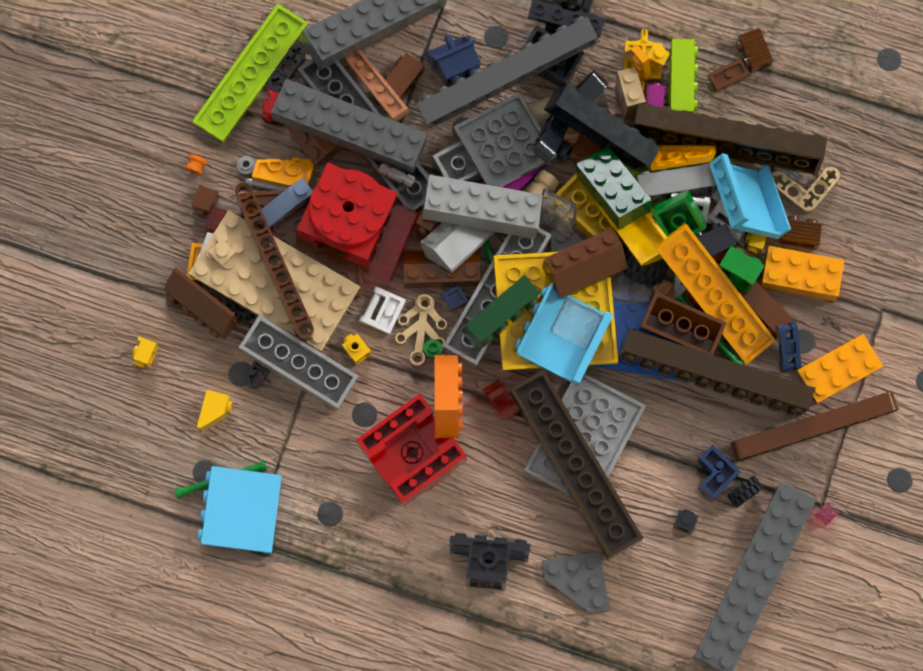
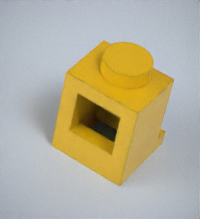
[647,44,670,73]
[745,232,767,255]
[342,334,372,366]
[132,337,159,368]

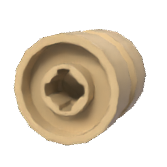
[525,170,560,206]

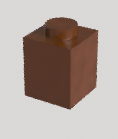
[191,185,219,217]

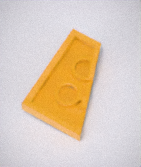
[623,45,651,81]
[650,145,716,171]
[252,157,315,188]

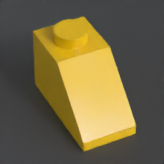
[197,390,233,431]

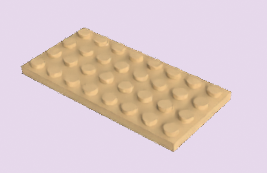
[188,210,360,352]

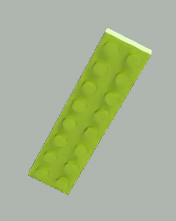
[192,4,309,143]

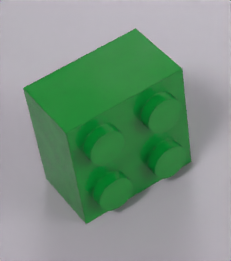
[652,189,706,237]
[719,246,765,294]

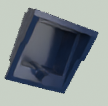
[425,34,481,87]

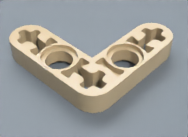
[772,167,840,213]

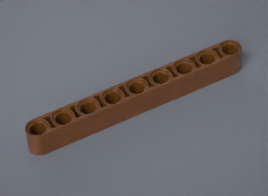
[235,182,314,342]
[730,391,899,462]

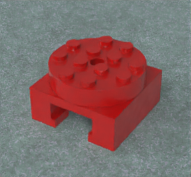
[296,163,398,268]
[356,394,467,507]

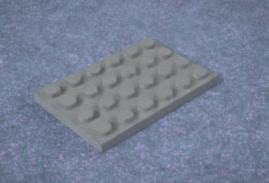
[524,374,646,496]

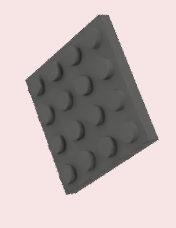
[453,93,557,187]

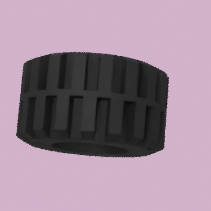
[622,246,669,286]

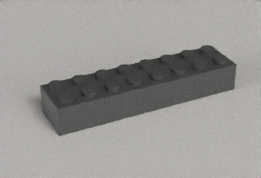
[300,0,447,70]
[271,79,427,175]

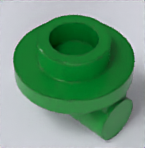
[423,339,443,358]

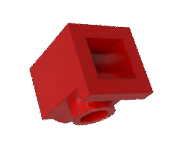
[261,90,279,122]

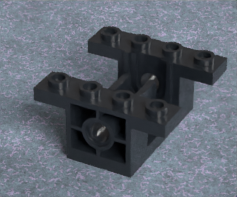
[528,0,605,38]
[449,533,531,591]

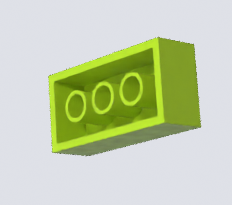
[668,39,698,114]

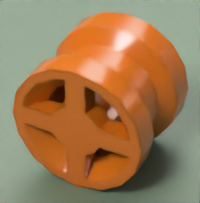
[184,154,207,176]

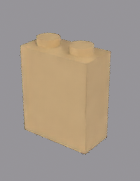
[615,67,646,121]

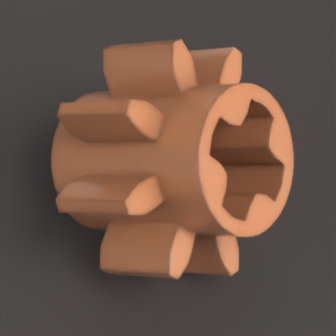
[563,127,580,146]
[650,280,675,298]

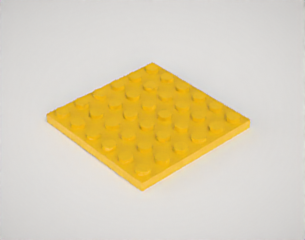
[493,252,618,371]

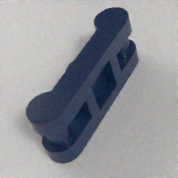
[775,321,801,373]

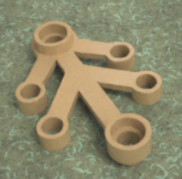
[395,294,447,367]

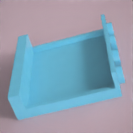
[709,153,791,239]
[514,283,613,386]
[198,466,282,555]

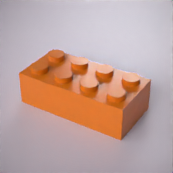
[435,355,463,438]

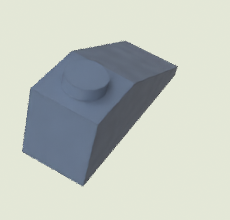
[261,178,313,228]

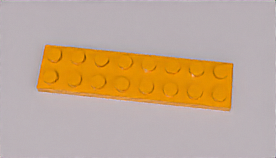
[654,223,776,365]

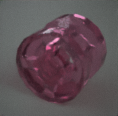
[814,501,839,526]

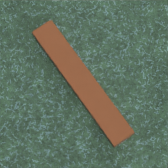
[343,50,410,122]

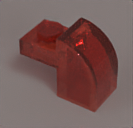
[482,380,520,420]

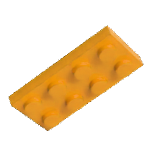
[797,334,883,404]

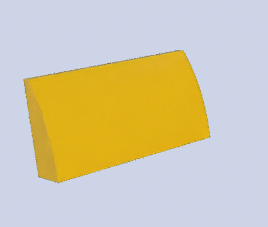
[599,206,667,266]

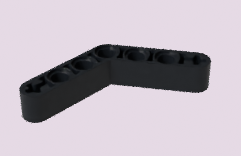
[531,70,608,163]

